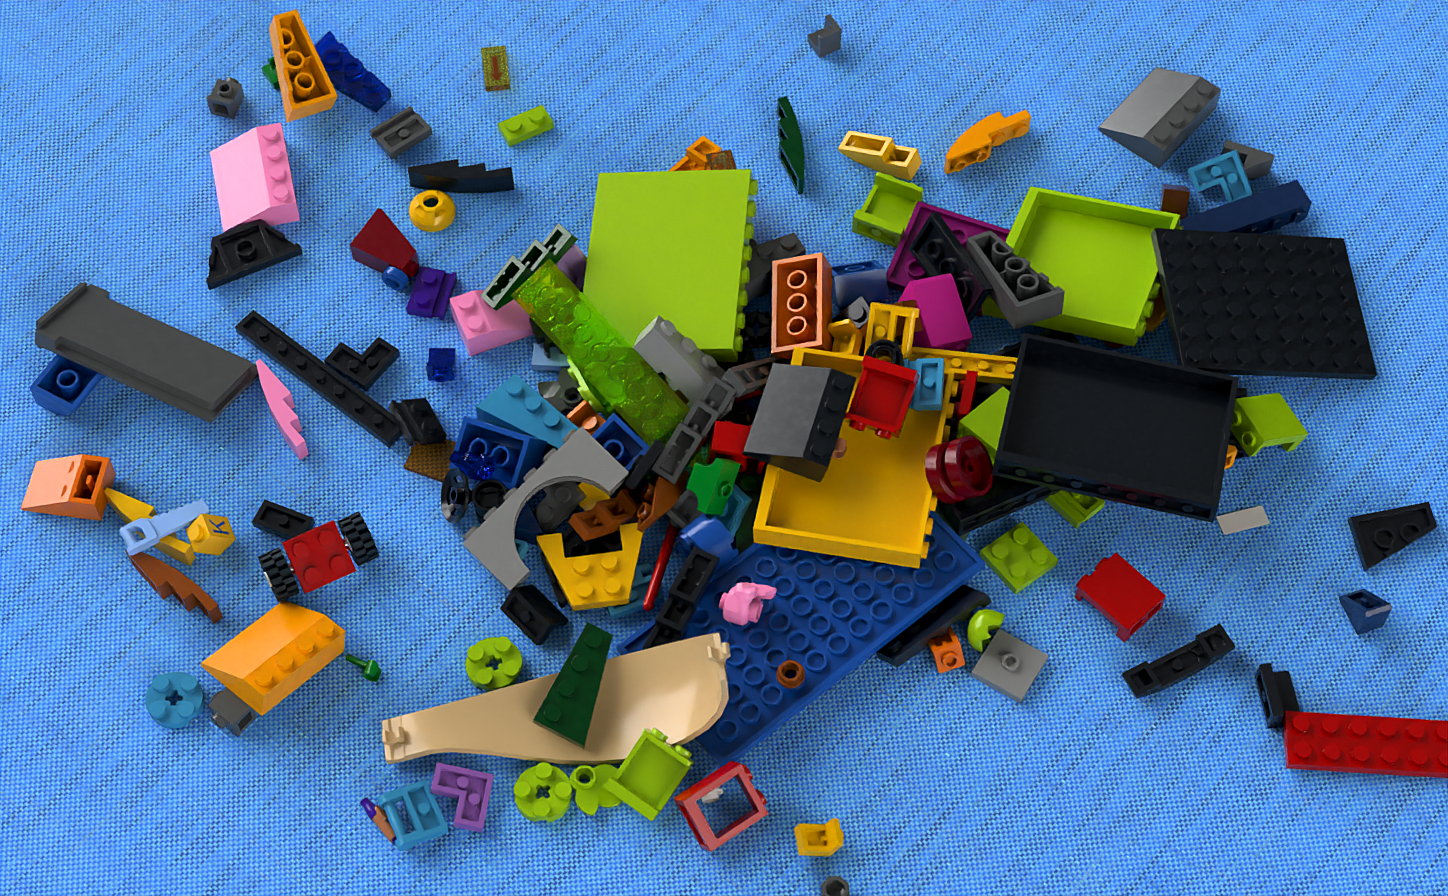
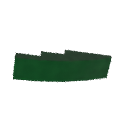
[777,96,804,194]
[480,223,578,311]

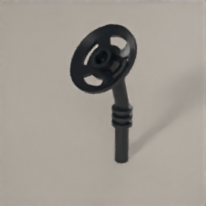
[441,468,473,523]

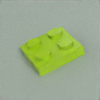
[979,521,1058,595]

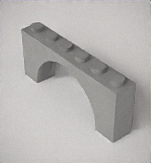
[462,426,629,593]

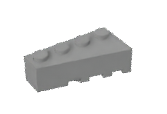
[633,315,736,421]

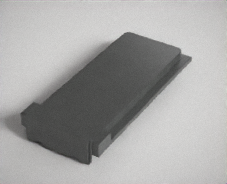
[35,282,259,423]

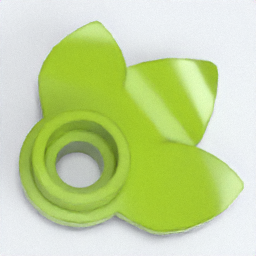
[570,764,622,816]

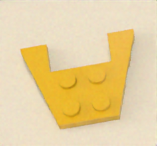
[537,523,645,611]

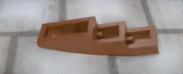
[568,484,646,541]
[125,549,223,624]

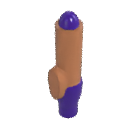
[360,797,397,844]

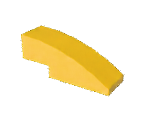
[838,131,922,181]

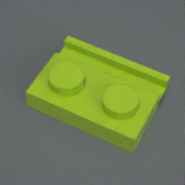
[1044,490,1106,529]

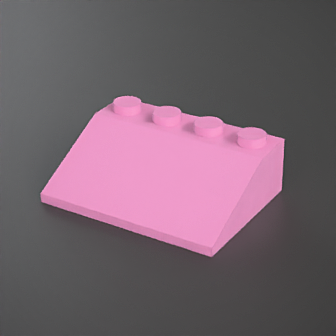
[210,123,300,233]

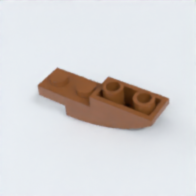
[637,470,688,532]

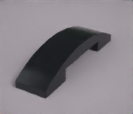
[1121,623,1235,699]

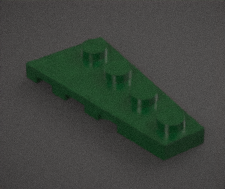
[533,622,613,749]

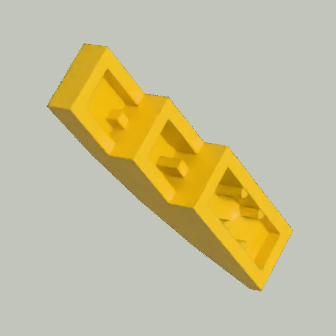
[104,487,196,566]

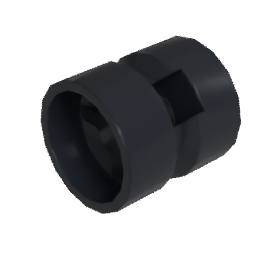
[472,479,507,524]

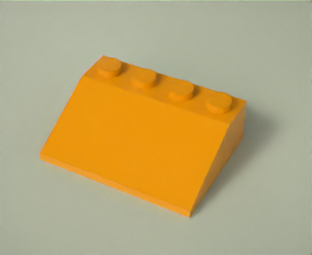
[201,600,346,716]

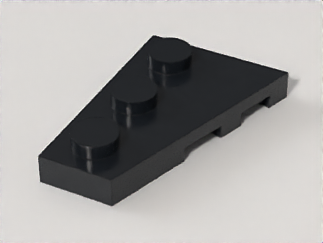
[1348,502,1437,572]

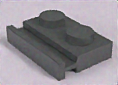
[370,106,433,159]

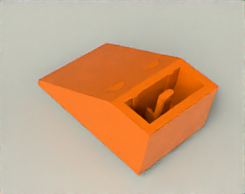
[21,454,116,521]

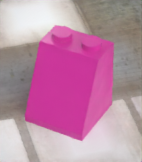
[897,273,973,352]

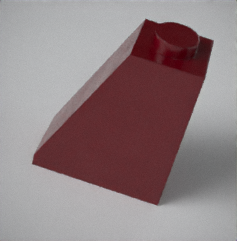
[350,208,419,279]

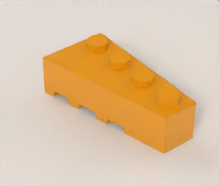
[269,9,338,123]

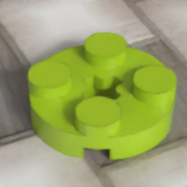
[465,636,523,692]
[513,762,572,822]

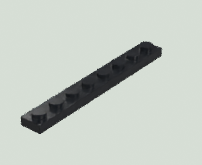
[235,310,403,448]

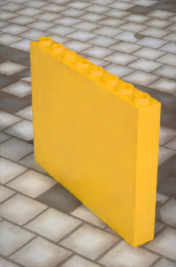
[753,346,959,569]

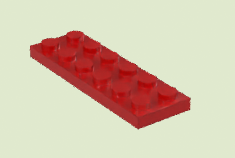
[1283,711,1448,778]

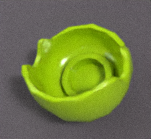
[967,609,1005,651]

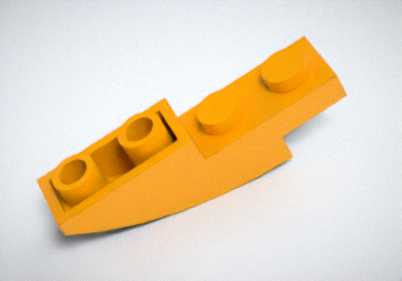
[944,110,1031,175]

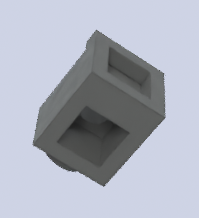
[206,77,245,119]

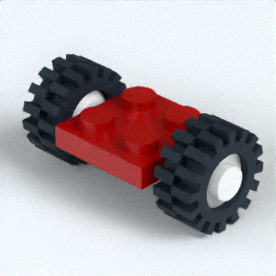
[258,512,379,602]

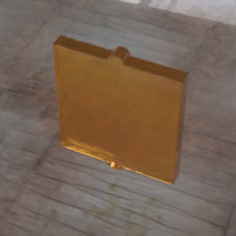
[404,439,456,483]

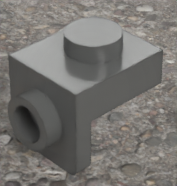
[666,489,703,530]

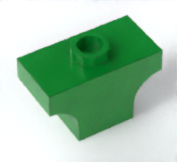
[686,458,741,515]

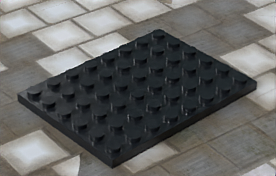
[1151,228,1377,380]

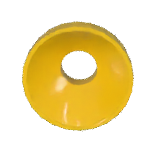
[409,190,456,232]

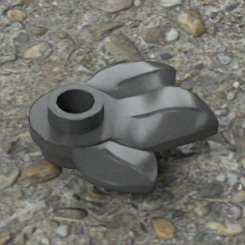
[537,368,584,412]

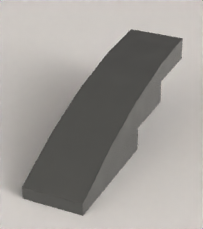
[652,375,737,484]

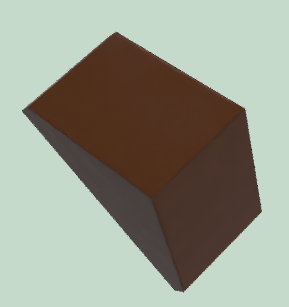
[1160,184,1190,220]

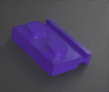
[406,266,457,321]

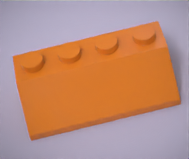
[771,252,832,360]

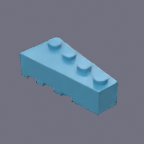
[476,374,579,457]

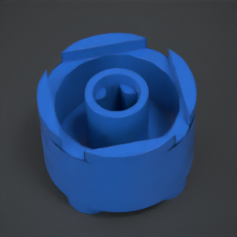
[675,513,739,574]

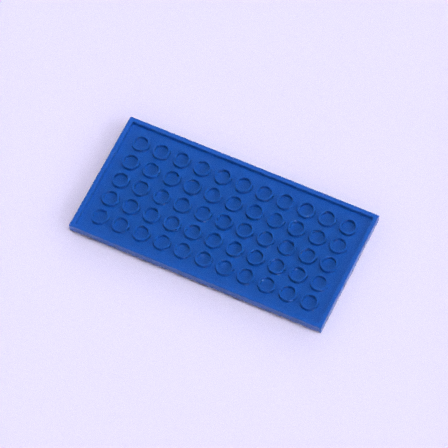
[617,511,985,767]

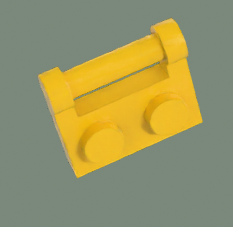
[864,302,920,362]

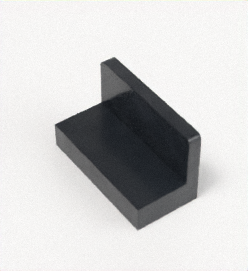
[500,584,569,646]
[1255,663,1300,728]

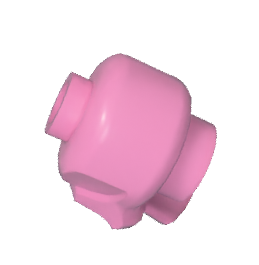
[719,582,777,626]

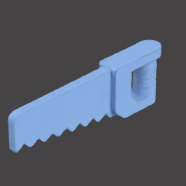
[119,498,209,556]

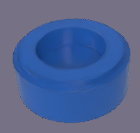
[381,266,409,291]

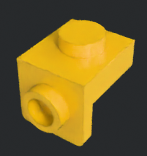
[827,319,863,356]
[794,818,844,857]

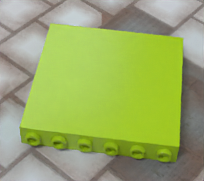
[982,186,1184,347]

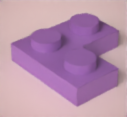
[430,762,494,833]

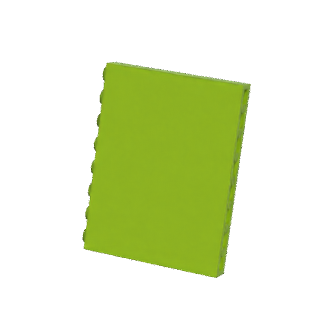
[575,169,758,364]

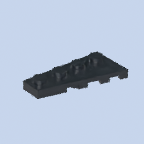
[876,584,992,667]

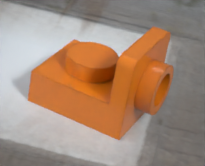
[566,400,606,435]
[926,626,965,673]

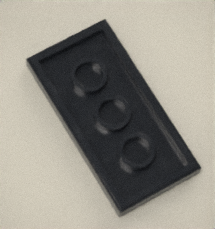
[909,212,993,324]

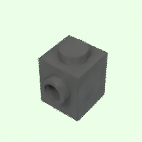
[208,687,258,737]

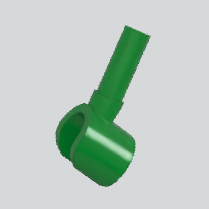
[346,654,381,682]

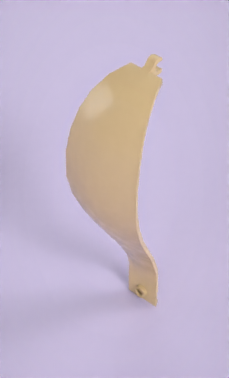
[382,632,731,765]

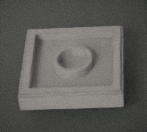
[971,629,1049,703]

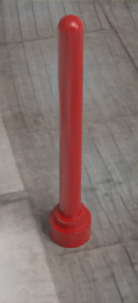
[643,523,679,611]

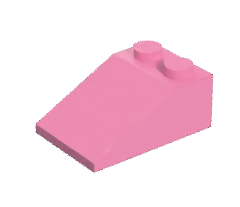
[449,290,537,356]

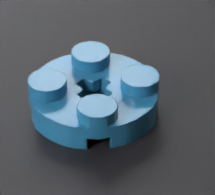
[145,672,205,729]

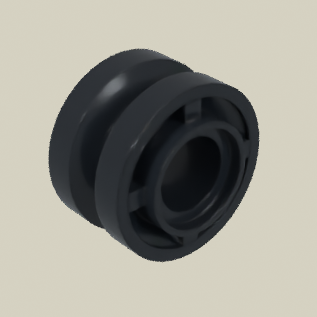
[865,340,904,366]

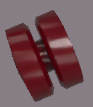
[925,435,993,504]

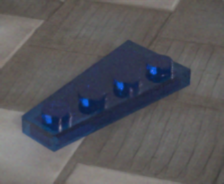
[314,31,392,113]

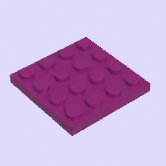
[886,201,1010,317]

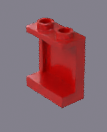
[844,355,920,440]
[1075,552,1166,642]

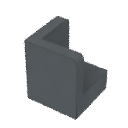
[807,14,842,58]

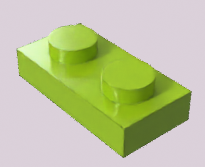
[497,105,554,147]

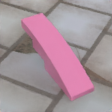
[256,359,309,460]

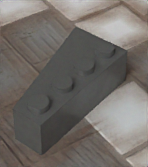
[743,233,806,308]

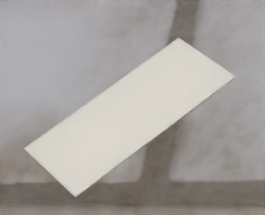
[1216,505,1270,535]

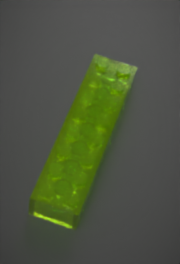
[511,259,690,447]

